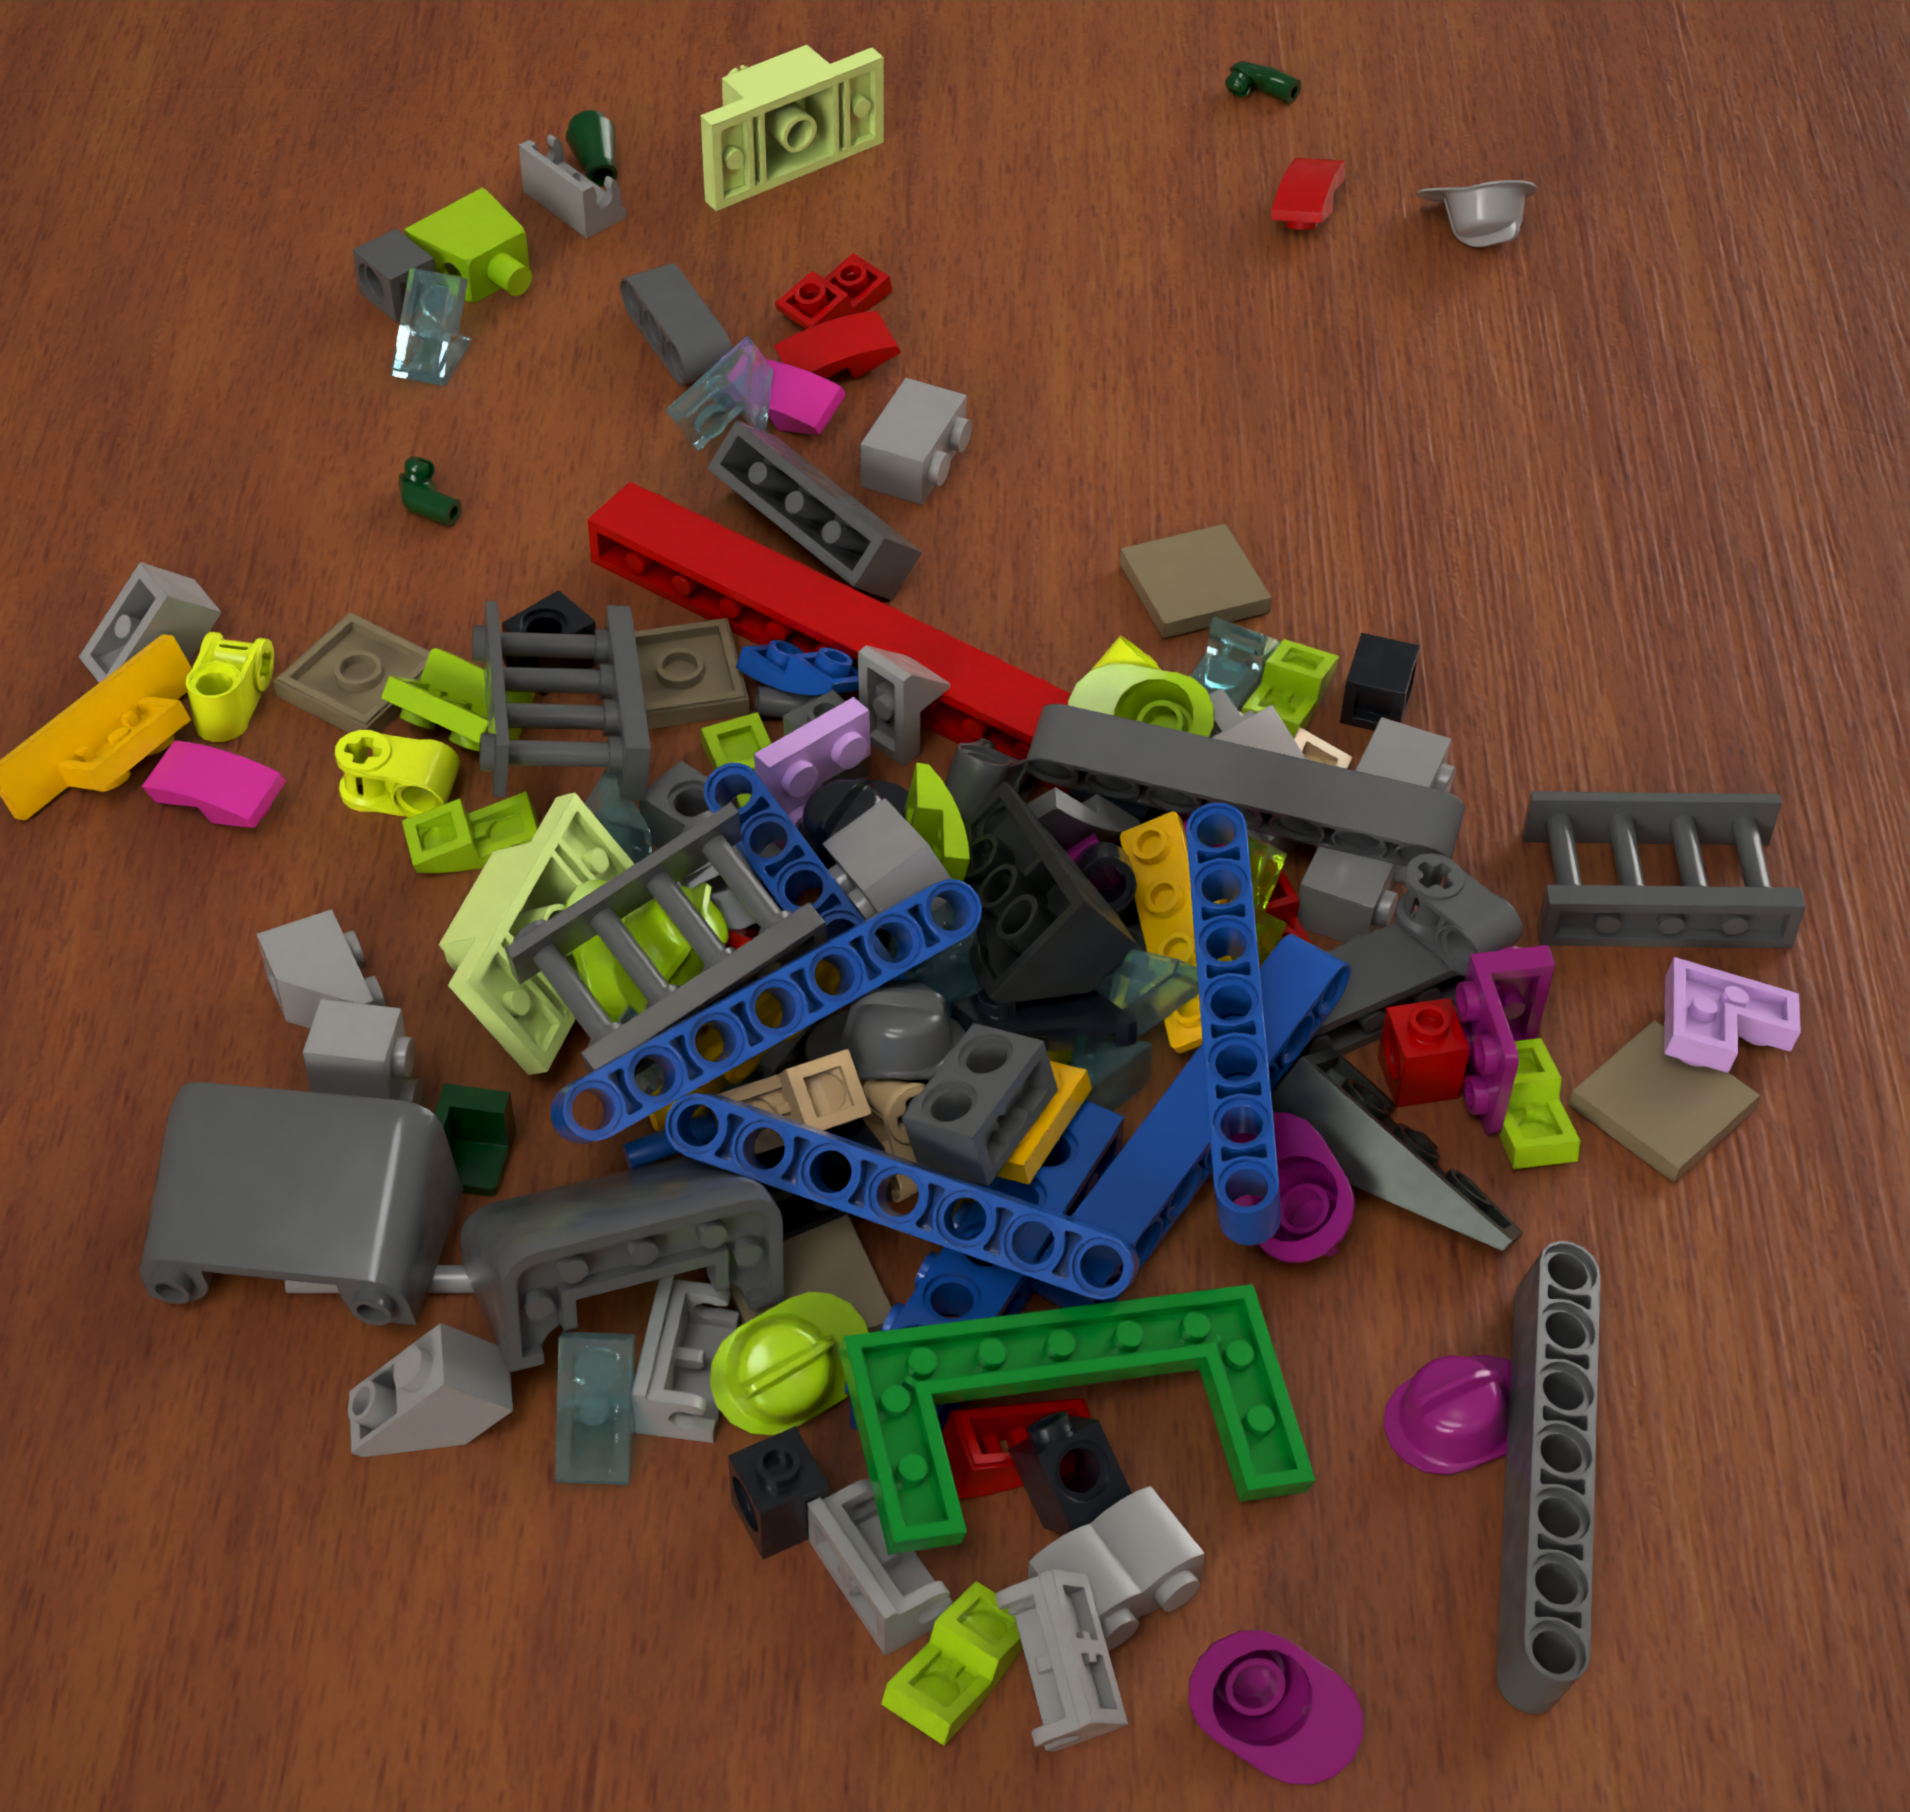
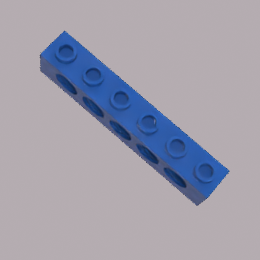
[845,1100,1124,1432]

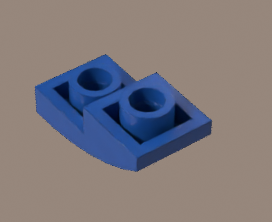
[735,640,859,695]

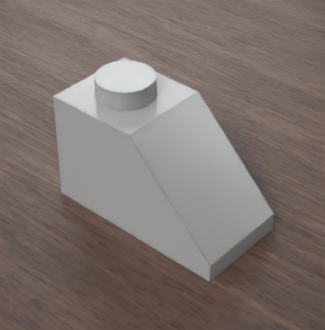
[79,562,222,683]

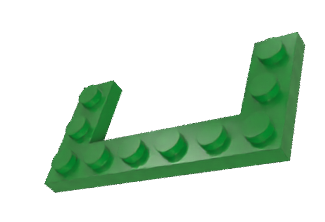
[839,1284,1315,1555]

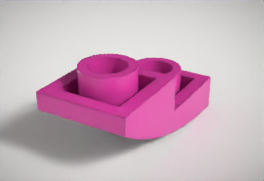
[718,356,846,435]
[142,740,287,828]

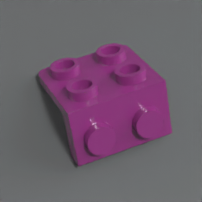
[1456,945,1556,1135]

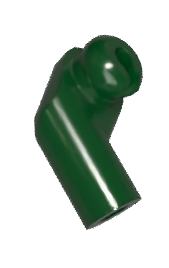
[1225,61,1301,104]
[398,456,462,526]

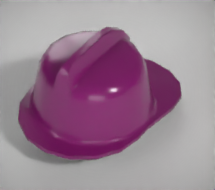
[1230,1112,1355,1263]
[1384,1355,1511,1475]
[1188,1630,1363,1785]

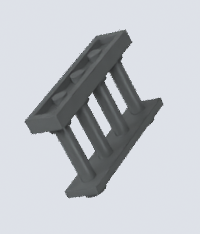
[472,601,651,800]
[1522,791,1806,948]
[505,802,826,1077]

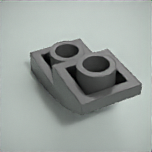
[1026,787,1140,851]

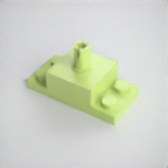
[700,45,884,211]
[439,792,634,1075]

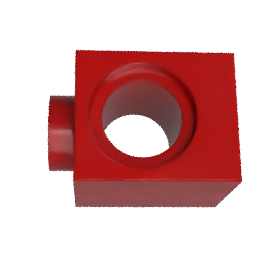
[1377,998,1470,1108]

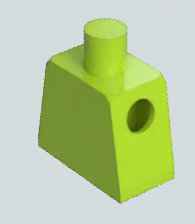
[404,187,532,302]

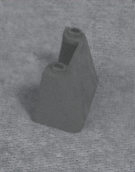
[139,1082,463,1325]
[460,1156,784,1373]

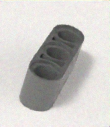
[620,263,734,385]

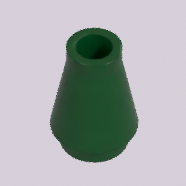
[566,110,617,187]

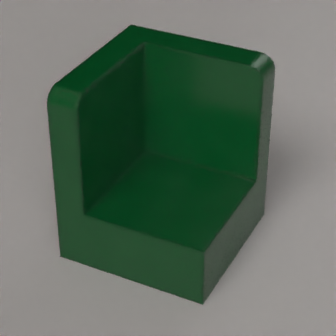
[434,1083,516,1197]

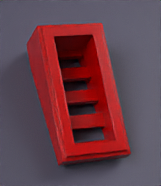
[942,1398,1092,1499]

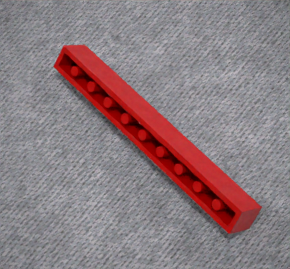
[587,481,1071,795]

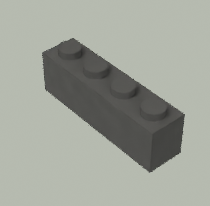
[707,420,922,600]
[1279,912,1465,1083]

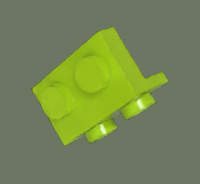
[381,648,535,752]

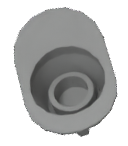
[1416,180,1537,247]

